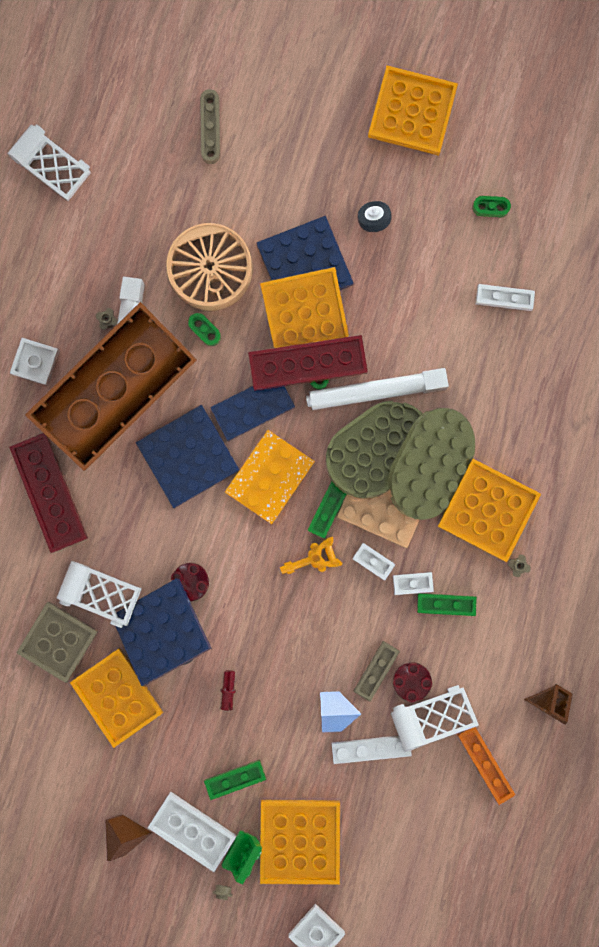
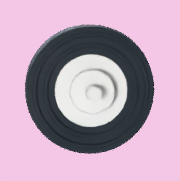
[358,201,392,232]

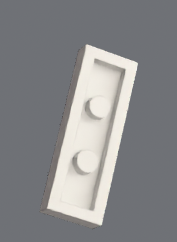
[475,284,535,311]

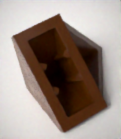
[524,684,573,725]
[105,815,152,861]

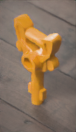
[280,537,343,574]

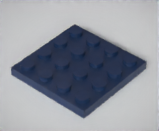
[256,215,354,290]
[136,405,240,509]
[115,578,212,686]

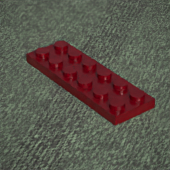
[248,335,368,391]
[9,433,88,553]

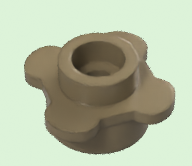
[96,308,118,330]
[508,555,531,577]
[213,885,233,900]

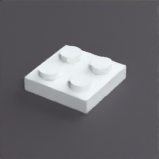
[10,338,60,386]
[289,904,345,947]

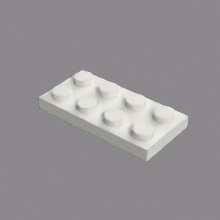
[148,792,236,872]

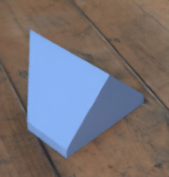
[320,691,361,732]

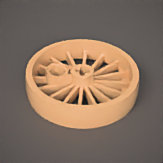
[166,223,253,311]

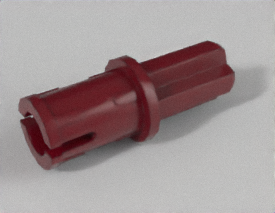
[220,670,236,711]

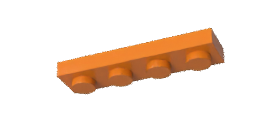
[457,727,516,805]

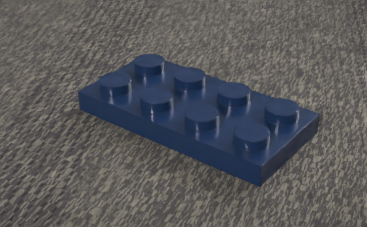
[210,386,295,442]

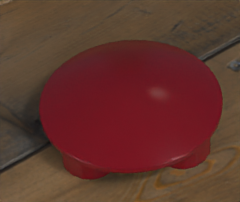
[171,563,209,601]
[393,662,432,703]

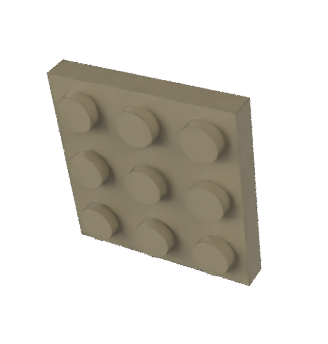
[16,602,98,683]

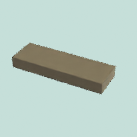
[353,641,400,702]

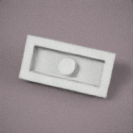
[352,543,395,581]
[393,572,434,595]

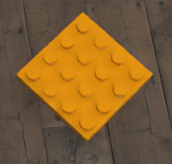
[368,66,458,156]
[260,267,349,348]
[437,459,541,562]
[260,800,340,885]

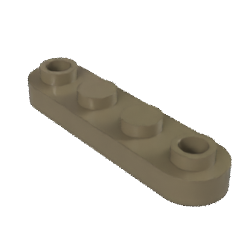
[200,89,220,164]

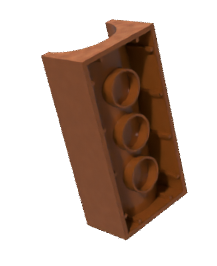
[25,302,197,471]

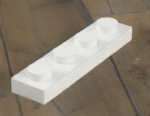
[331,736,412,764]

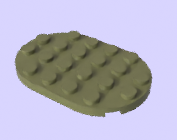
[325,401,423,499]
[388,408,475,520]

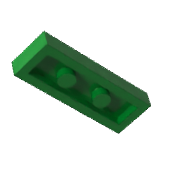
[307,481,346,539]
[417,593,477,616]
[204,759,267,801]

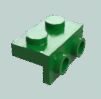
[221,830,262,885]

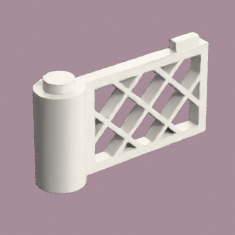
[7,124,91,201]
[57,561,141,628]
[391,685,479,752]

